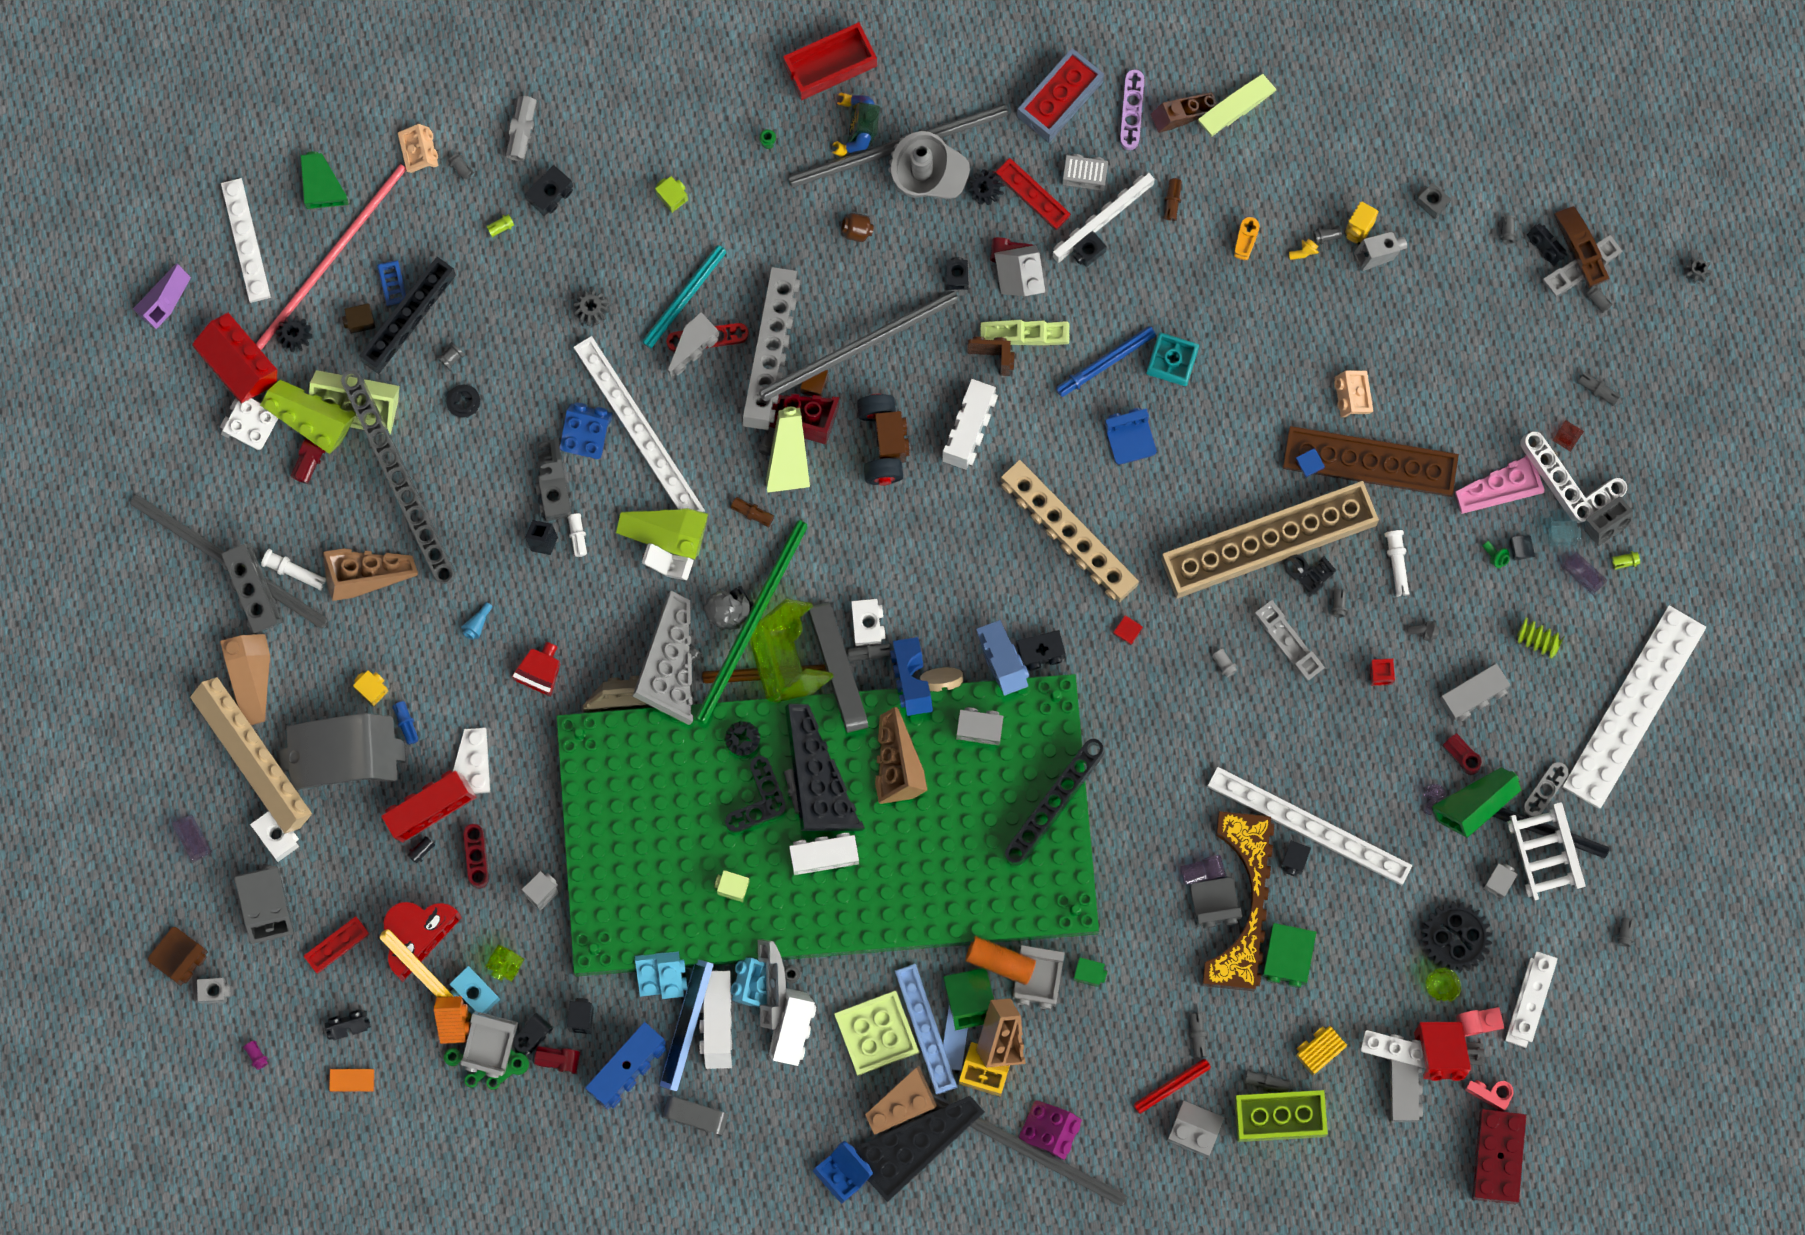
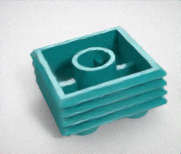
[1146,332,1199,386]

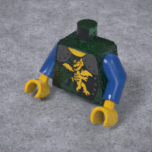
[832,92,880,157]

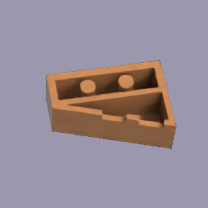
[865,1066,937,1135]

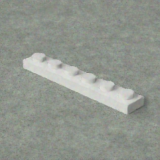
[1053,173,1155,263]
[221,178,271,303]

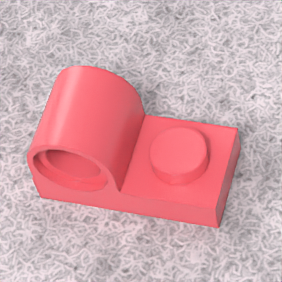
[1456,1007,1504,1037]
[1465,1080,1514,1112]

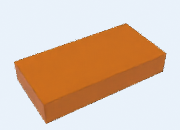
[329,1069,375,1092]

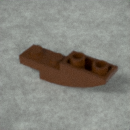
[1554,206,1610,288]

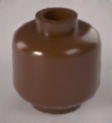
[841,213,874,242]

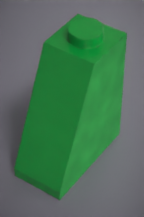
[301,151,349,209]

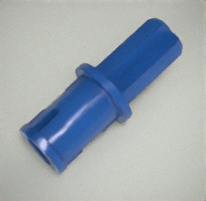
[392,701,418,745]

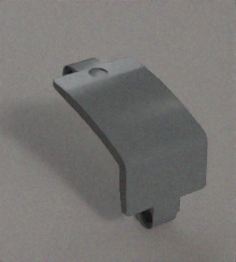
[277,714,406,790]

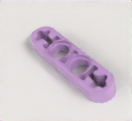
[1120,70,1144,150]

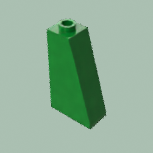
[1432,767,1521,838]

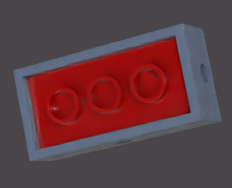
[1017,48,1104,143]

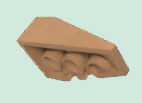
[220,634,270,725]

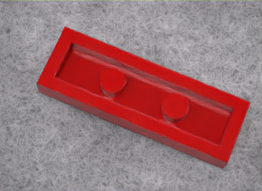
[304,916,370,974]

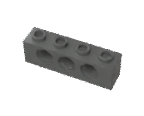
[221,543,283,633]

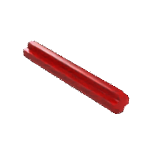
[1134,1059,1211,1114]

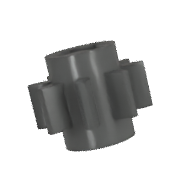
[1685,256,1712,284]

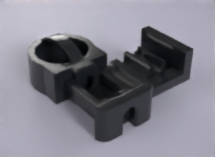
[1285,554,1336,597]

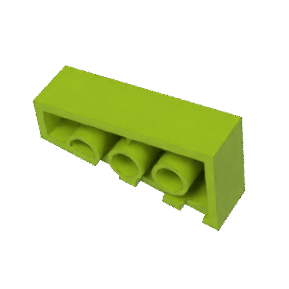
[260,380,357,454]

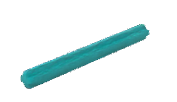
[643,245,726,348]

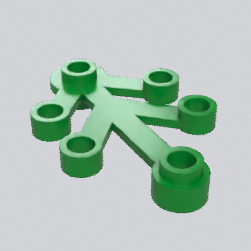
[444,1048,529,1090]

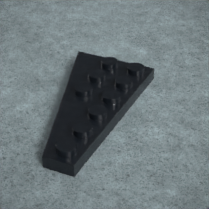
[854,1096,985,1202]

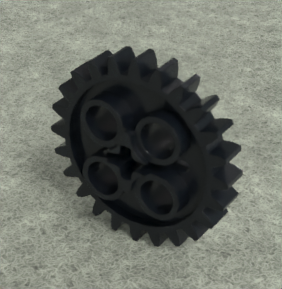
[1421,902,1492,973]

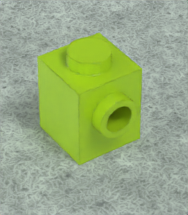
[655,176,688,213]

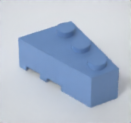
[976,620,1029,695]

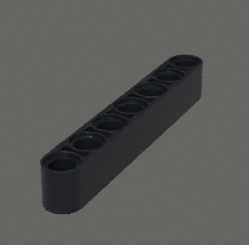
[1005,739,1104,866]

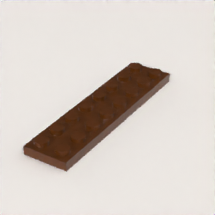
[1283,426,1459,497]

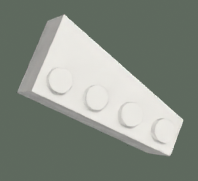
[943,379,998,470]
[700,971,732,1069]

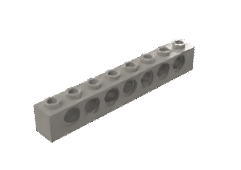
[743,267,800,430]

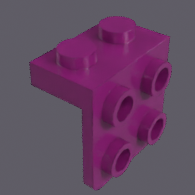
[1019,1100,1082,1160]

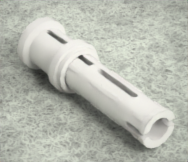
[1384,530,1410,597]
[261,549,326,591]

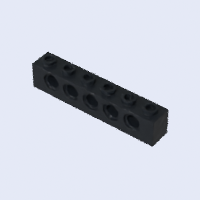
[359,257,456,374]

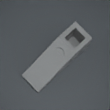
[668,312,719,377]

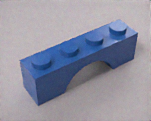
[890,637,933,716]

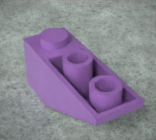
[133,263,191,329]

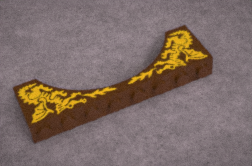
[1202,811,1275,992]

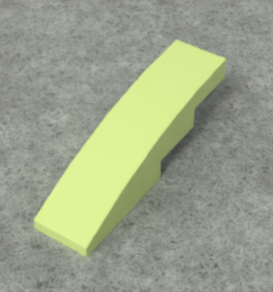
[1198,74,1276,137]
[981,320,1069,345]

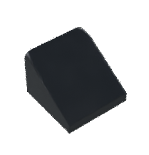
[1510,536,1535,561]

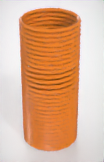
[965,936,1036,985]

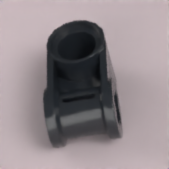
[514,1013,554,1056]

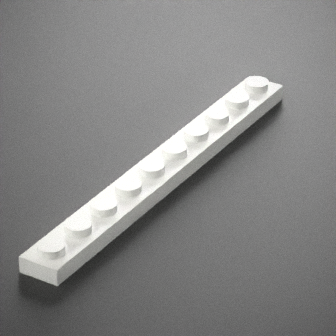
[574,336,705,512]
[1208,767,1412,886]

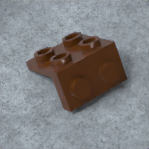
[968,337,1015,376]
[148,927,208,986]

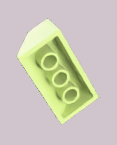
[309,370,400,435]

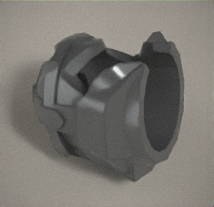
[704,590,749,630]

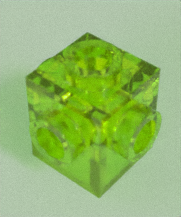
[485,945,525,982]

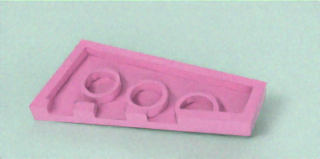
[1455,455,1544,514]

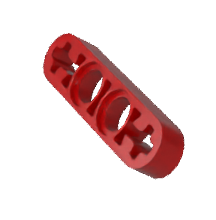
[666,323,749,352]

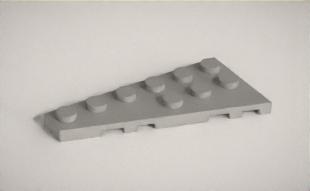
[633,591,693,725]

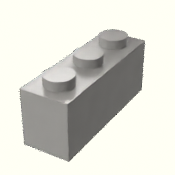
[1440,663,1510,722]
[1390,1060,1423,1122]

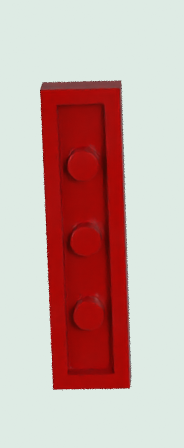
[995,158,1071,230]

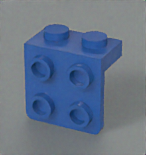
[560,402,613,459]
[1105,408,1157,465]
[813,1141,873,1204]

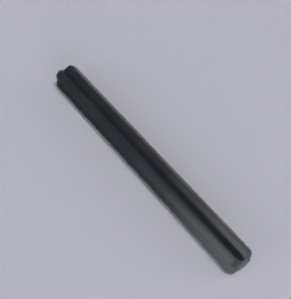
[1492,807,1609,858]

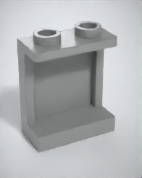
[1013,945,1065,1009]
[460,1011,518,1078]

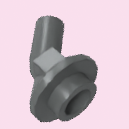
[1408,621,1439,642]

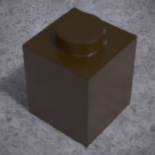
[342,303,376,334]

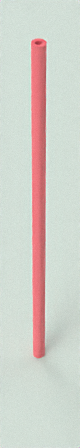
[256,164,406,350]

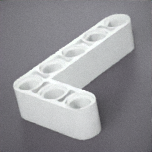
[1520,432,1627,523]

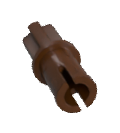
[1163,178,1182,221]

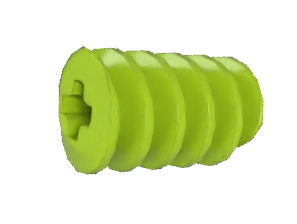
[1517,617,1565,659]

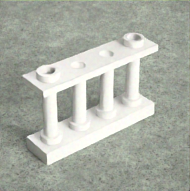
[1507,802,1586,900]
[1505,952,1558,1048]

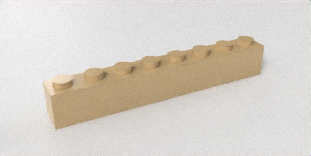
[190,677,312,834]

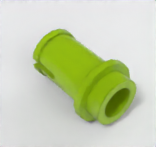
[486,214,514,237]
[1612,551,1640,570]

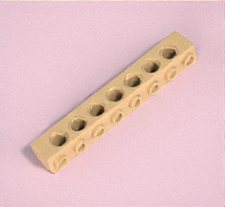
[1001,460,1139,603]

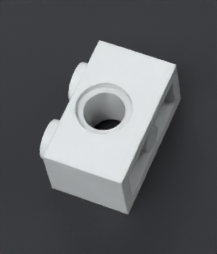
[852,599,885,647]
[250,811,299,862]

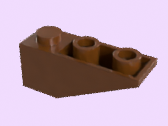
[1151,92,1218,133]

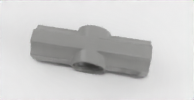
[506,96,537,161]

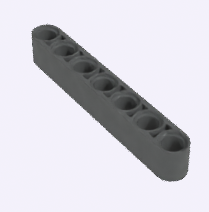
[808,601,868,733]

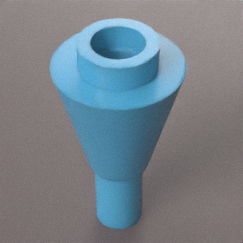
[461,602,492,640]

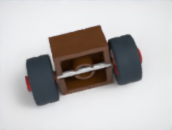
[857,394,910,486]

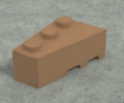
[976,998,1026,1068]

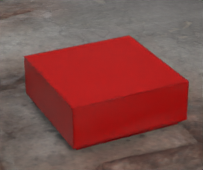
[1113,615,1143,645]

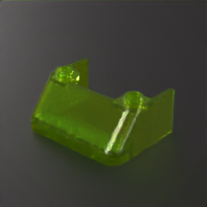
[749,598,834,703]

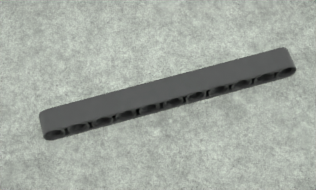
[341,370,456,584]

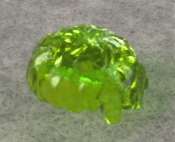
[1425,968,1461,1002]

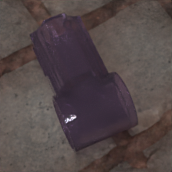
[1180,855,1226,885]

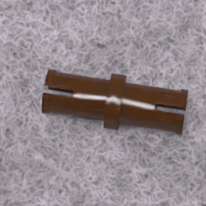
[730,497,775,528]

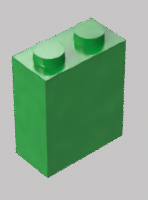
[1262,923,1317,988]
[943,968,994,1030]

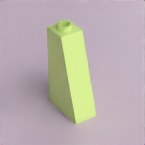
[766,407,810,492]

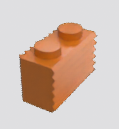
[434,996,471,1044]

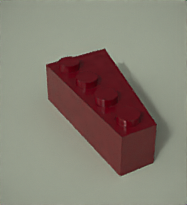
[757,394,840,445]

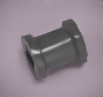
[437,342,465,370]

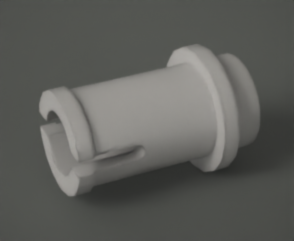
[1212,649,1237,677]

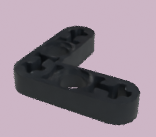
[725,756,786,833]

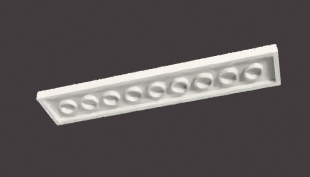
[1562,605,1706,809]

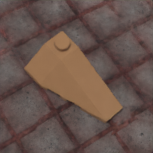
[323,548,418,601]
[875,707,927,804]

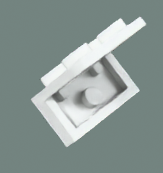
[220,398,278,450]

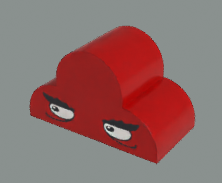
[384,902,462,983]

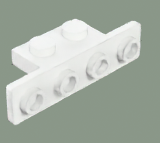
[1361,1030,1426,1069]

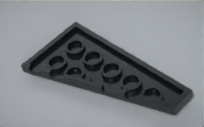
[785,704,865,831]

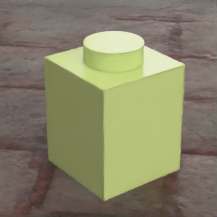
[715,871,749,902]

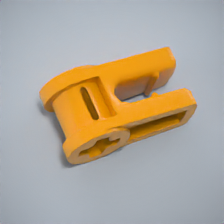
[1234,217,1260,260]

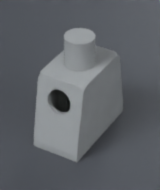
[1354,232,1407,271]

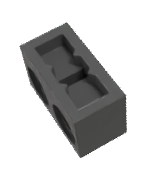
[1585,496,1633,546]

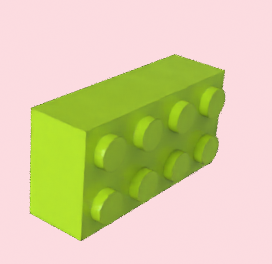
[1234,1090,1328,1142]

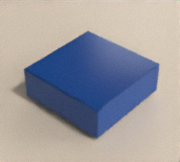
[1295,448,1325,478]

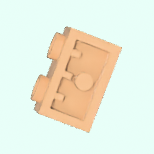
[398,124,438,173]
[1334,371,1373,417]

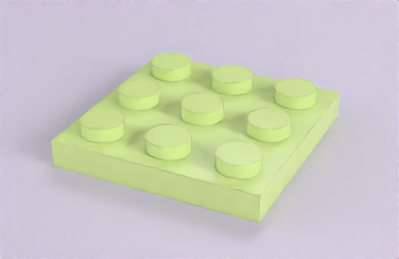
[834,991,919,1076]

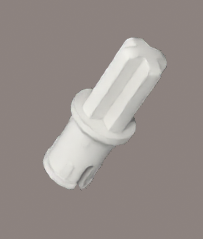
[567,513,587,557]

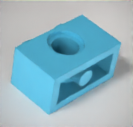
[450,966,500,1014]

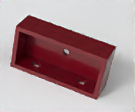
[1472,1109,1527,1205]

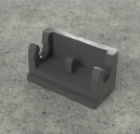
[537,437,564,481]

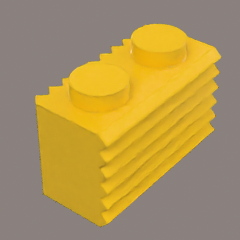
[1345,202,1379,243]
[1296,1026,1347,1076]

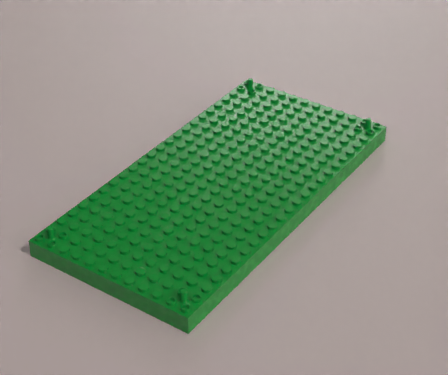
[557,674,1099,977]

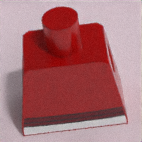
[512,642,560,697]

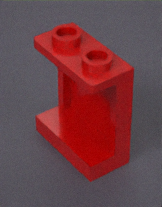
[1414,1022,1471,1081]

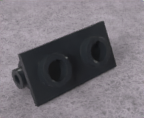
[1527,223,1567,267]
[324,1010,371,1041]

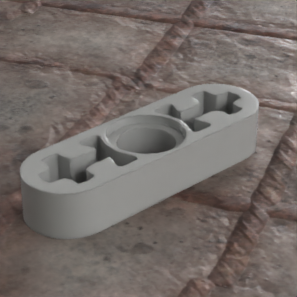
[1523,762,1568,817]

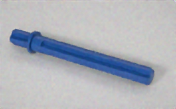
[1056,326,1156,397]

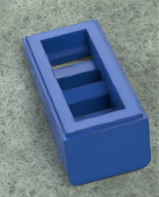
[377,260,406,306]

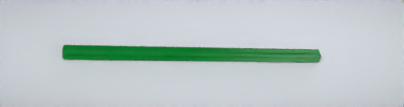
[696,520,807,724]

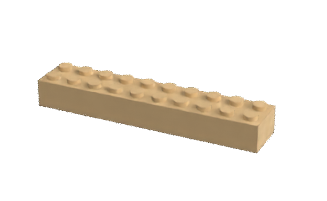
[1161,481,1379,599]

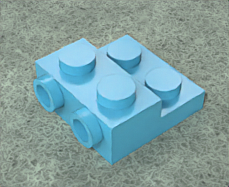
[635,951,687,999]
[730,958,767,1008]

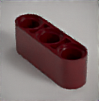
[464,824,489,889]

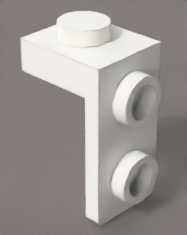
[642,544,694,580]

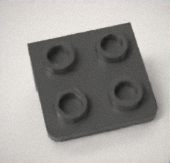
[1191,878,1242,929]

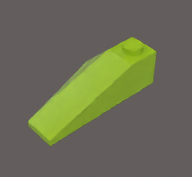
[616,508,708,559]

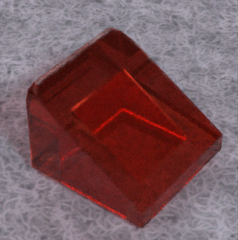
[1553,420,1584,452]

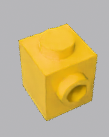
[353,670,388,707]

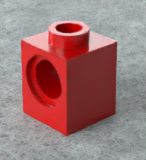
[1369,658,1395,686]

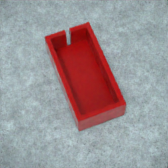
[783,22,877,101]

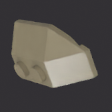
[583,676,652,713]

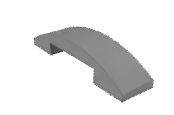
[1543,235,1623,297]
[1255,600,1325,681]
[758,939,786,1029]

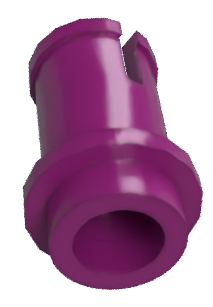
[243,1040,268,1070]

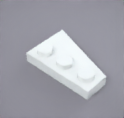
[453,728,490,794]

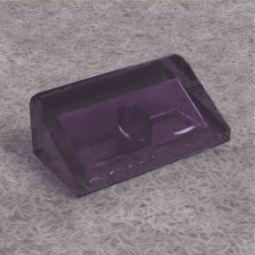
[1562,552,1608,595]
[171,815,213,863]

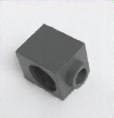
[1416,183,1451,219]

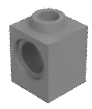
[1483,863,1518,899]
[197,978,231,1004]

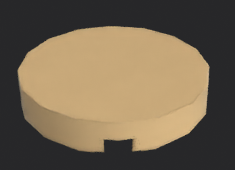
[920,667,963,692]

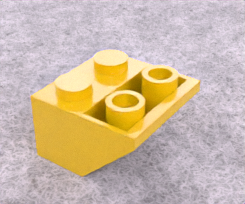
[959,1042,1010,1097]

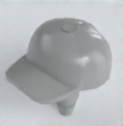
[888,131,970,199]

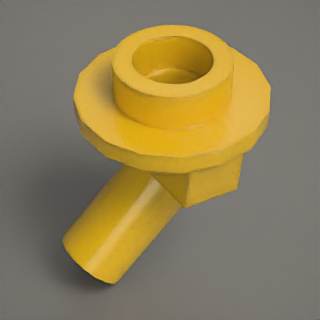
[1289,239,1319,260]

